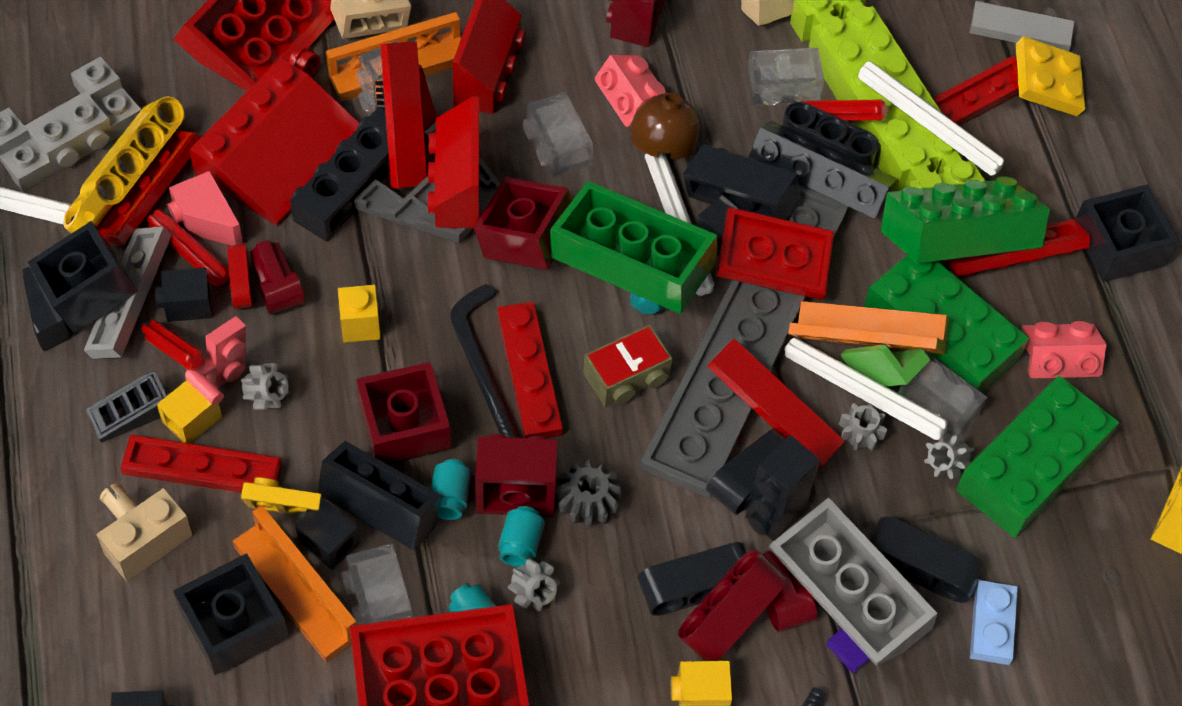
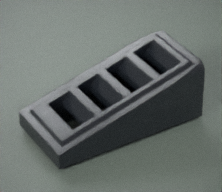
[22,266,70,351]
[86,371,167,443]

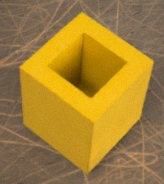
[338,285,380,343]
[157,380,222,444]
[671,661,732,706]

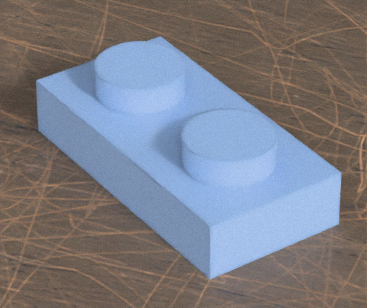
[970,580,1017,665]

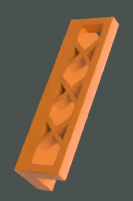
[326,12,461,102]
[788,301,949,354]
[233,505,357,663]

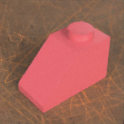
[167,171,243,246]

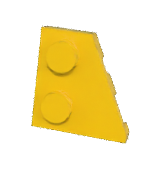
[241,478,321,514]

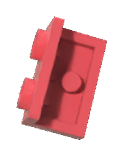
[595,54,666,127]
[1021,321,1106,378]

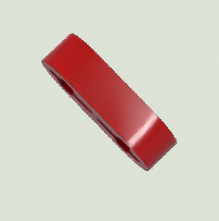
[227,244,253,309]

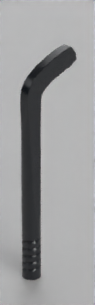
[450,284,518,438]

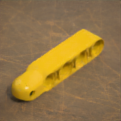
[63,96,184,233]

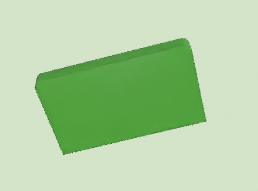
[841,345,930,387]

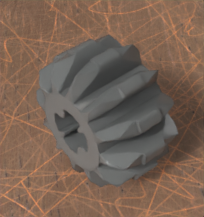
[555,459,622,528]

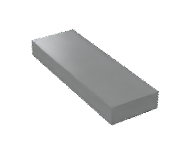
[969,1,1074,51]

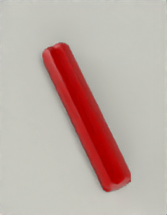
[801,99,889,121]
[147,209,230,287]
[142,320,206,371]

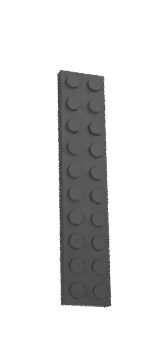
[639,185,849,499]

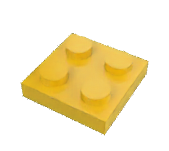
[1016,36,1085,116]

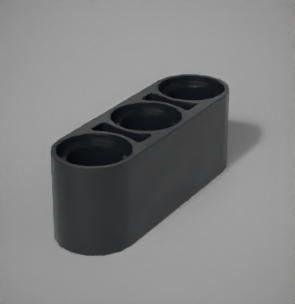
[782,102,879,167]
[706,428,786,515]
[869,517,984,603]
[637,542,747,616]

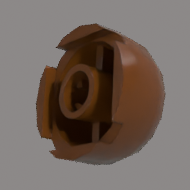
[630,93,701,159]

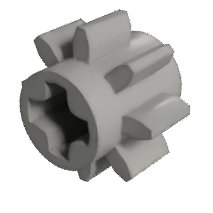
[241,363,289,410]
[839,403,887,451]
[924,432,974,479]
[508,558,560,611]

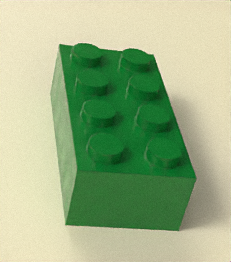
[881,177,1050,263]
[550,181,717,314]
[864,255,1029,404]
[956,375,1119,539]

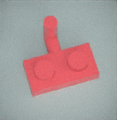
[185,316,246,406]

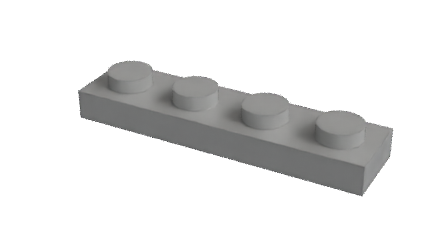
[84,227,172,359]

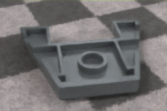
[354,122,500,243]

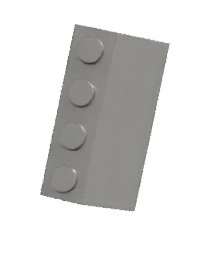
[769,498,938,666]

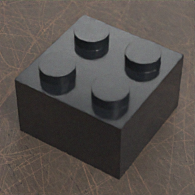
[1075,184,1180,282]
[28,221,138,333]
[173,553,288,675]

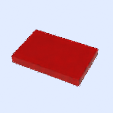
[716,207,834,300]

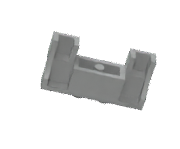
[0,56,141,192]

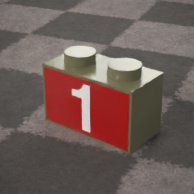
[583,325,672,408]

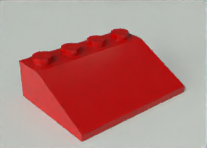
[173,0,334,91]
[189,58,359,227]
[350,604,529,706]

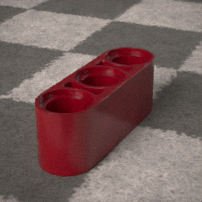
[678,550,786,661]

